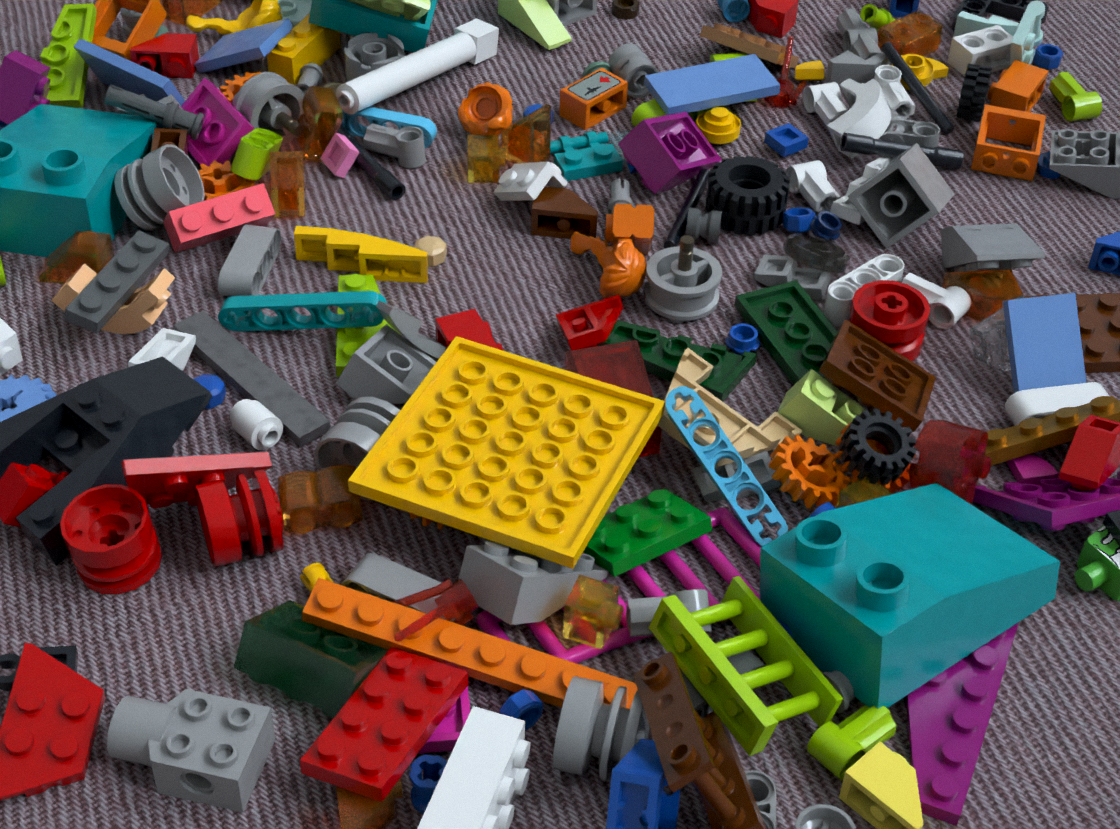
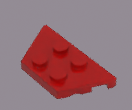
[121,452,272,508]
[0,643,105,801]

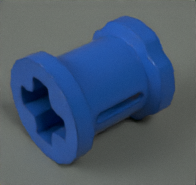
[410,755,447,814]

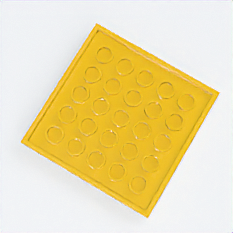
[348,336,665,569]

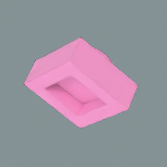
[320,132,360,178]

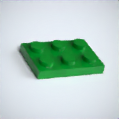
[583,488,712,577]

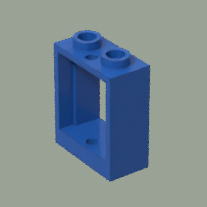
[606,738,681,829]

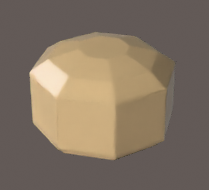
[414,236,447,267]

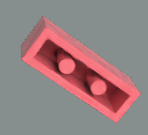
[163,183,276,253]

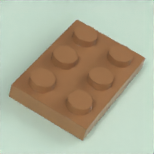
[699,22,800,68]

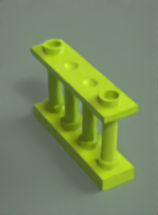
[649,576,843,756]

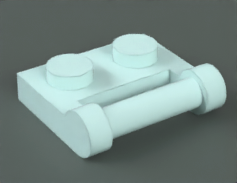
[1010,1,1045,66]

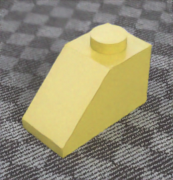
[839,742,923,829]

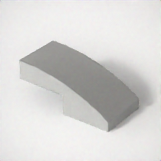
[754,255,831,300]
[376,300,446,359]
[693,450,781,501]

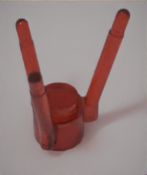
[764,36,807,108]
[392,578,479,642]

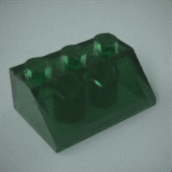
[234,600,388,718]

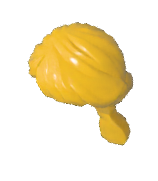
[186,0,283,35]

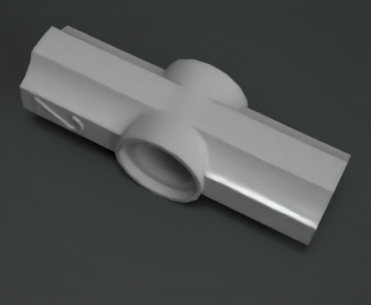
[836,9,881,60]

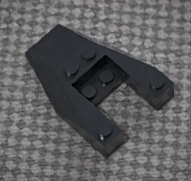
[0,357,212,566]

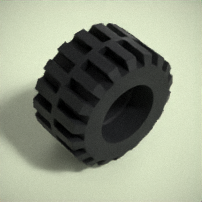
[705,156,790,235]

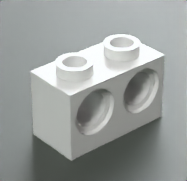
[947,25,1013,77]

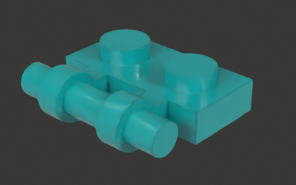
[547,131,623,181]

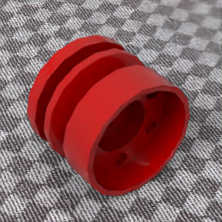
[194,469,284,567]
[60,484,162,594]

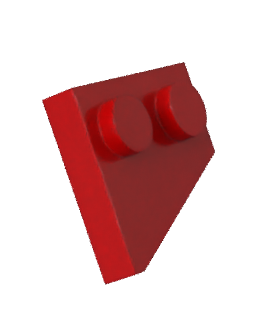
[556,294,623,352]

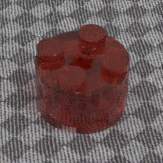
[909,419,991,504]

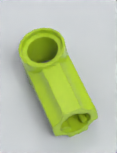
[1049,72,1102,122]
[807,705,897,781]

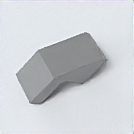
[825,51,891,89]

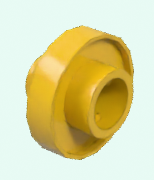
[891,54,934,90]
[696,107,741,144]

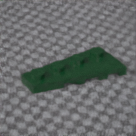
[597,320,757,402]

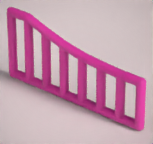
[476,507,762,664]

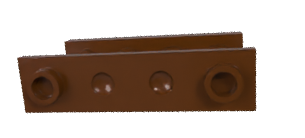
[633,651,766,829]

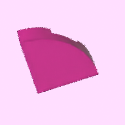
[1006,454,1059,485]

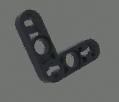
[952,0,1049,31]

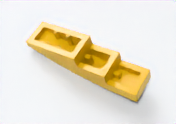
[294,225,428,283]

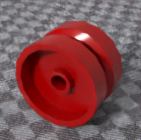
[849,280,931,361]

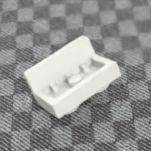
[493,161,568,201]

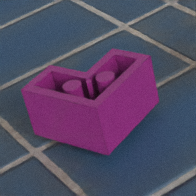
[0,50,50,125]

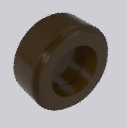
[611,0,640,19]

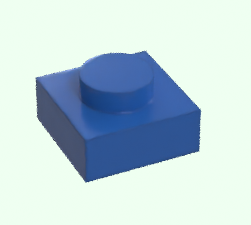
[764,123,809,157]

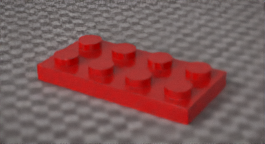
[300,647,469,802]

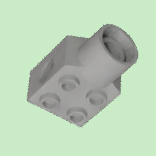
[107,689,275,812]

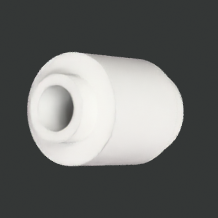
[230,399,283,450]

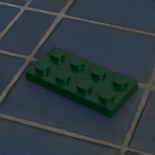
[734,280,837,385]

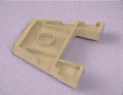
[657,348,803,468]

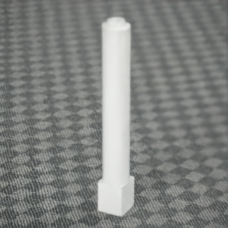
[336,19,499,114]

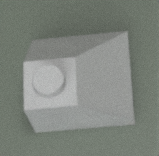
[335,324,436,404]

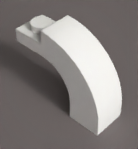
[826,78,891,158]

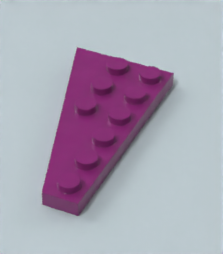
[971,471,1120,531]
[904,622,1019,826]

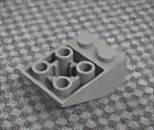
[1049,129,1120,199]
[941,223,1045,274]
[456,540,609,625]

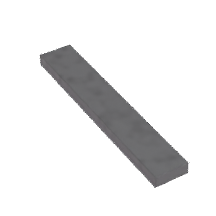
[173,311,331,447]

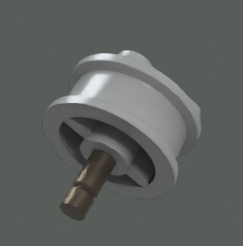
[232,72,308,146]
[644,235,722,323]

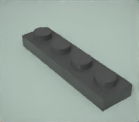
[65,230,169,334]

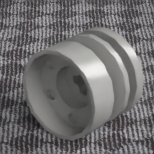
[114,144,205,231]
[314,397,400,500]
[553,676,650,781]

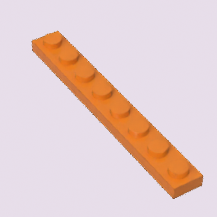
[302,578,638,709]

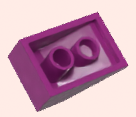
[618,112,722,194]

